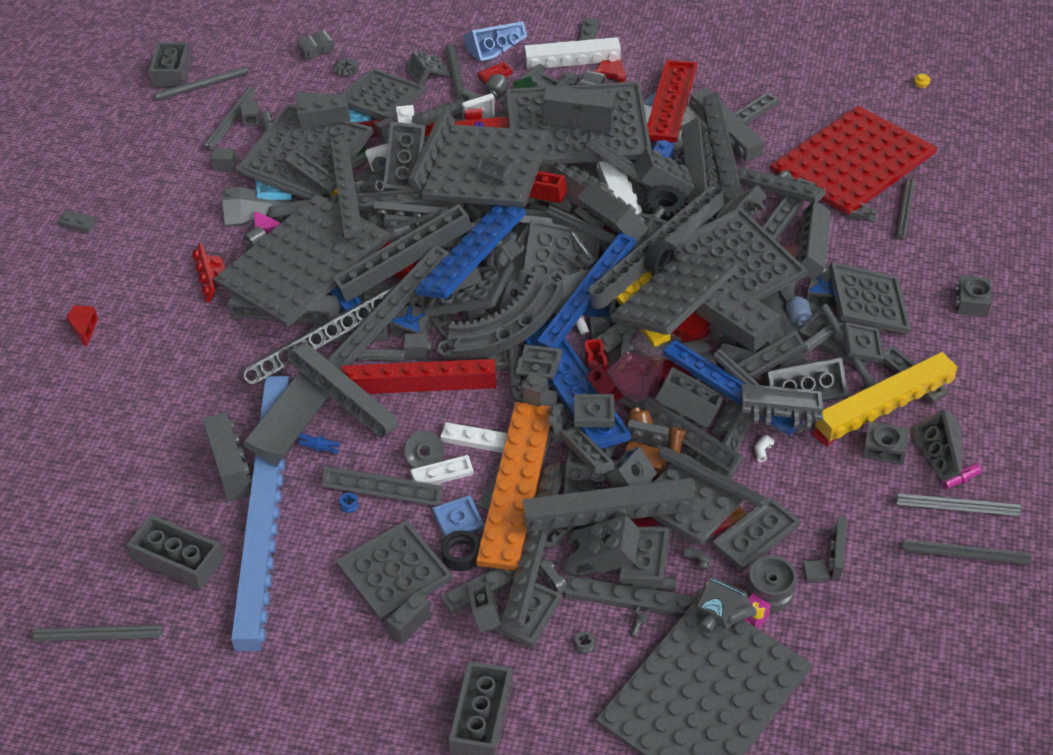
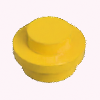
[914,73,931,88]

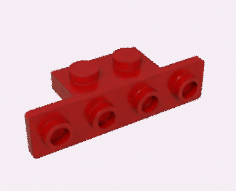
[192,243,225,303]

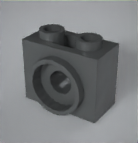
[954,275,992,317]
[863,421,909,466]
[605,447,657,488]

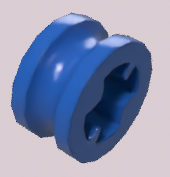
[339,492,359,513]

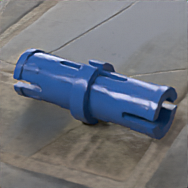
[299,434,340,454]

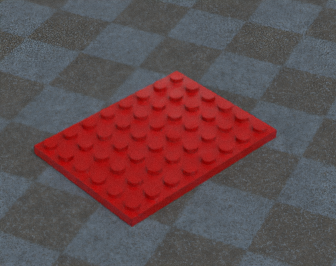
[770,106,937,215]

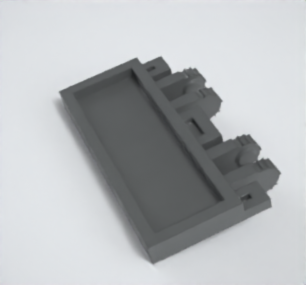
[741,383,823,429]

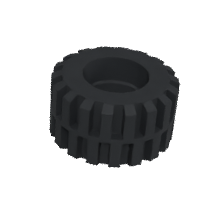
[642,185,688,221]

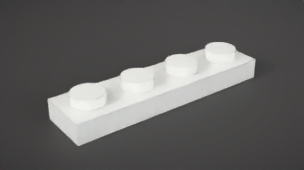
[441,422,508,453]

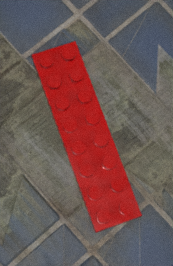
[647,60,698,143]

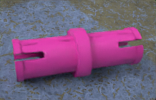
[940,462,982,490]

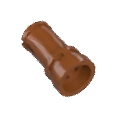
[669,427,686,454]

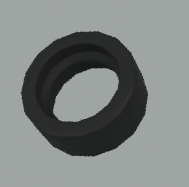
[644,239,677,275]
[441,530,480,572]

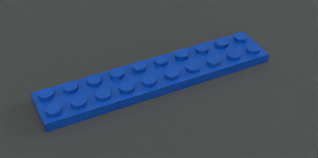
[523,318,631,449]

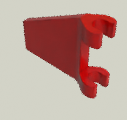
[594,60,626,83]

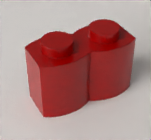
[585,339,607,373]

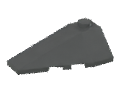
[912,409,962,482]

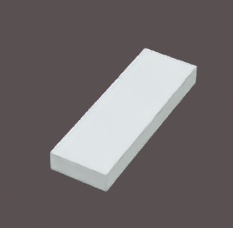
[410,455,474,484]

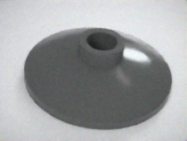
[404,431,444,468]

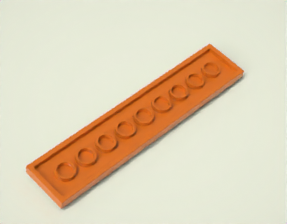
[476,402,551,571]

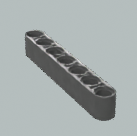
[287,342,398,438]

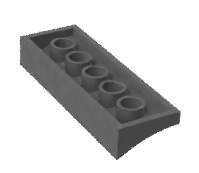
[243,372,330,467]

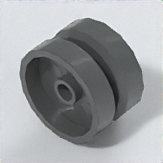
[747,556,797,612]

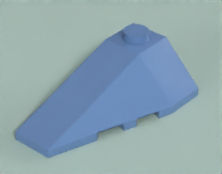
[463,21,527,62]

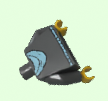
[696,577,765,632]

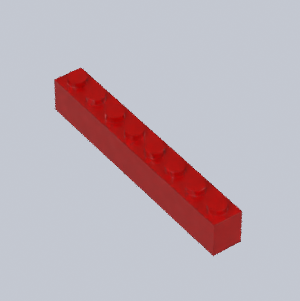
[341,359,496,394]

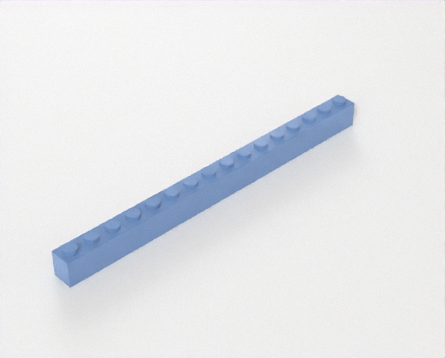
[231,376,290,651]

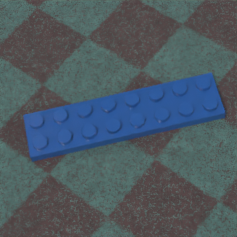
[415,205,526,299]

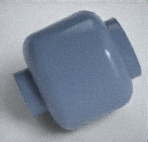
[785,296,812,326]

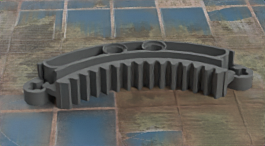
[437,271,566,360]

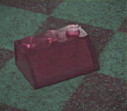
[608,352,664,401]

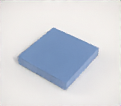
[432,495,485,538]

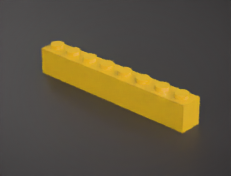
[815,352,958,441]

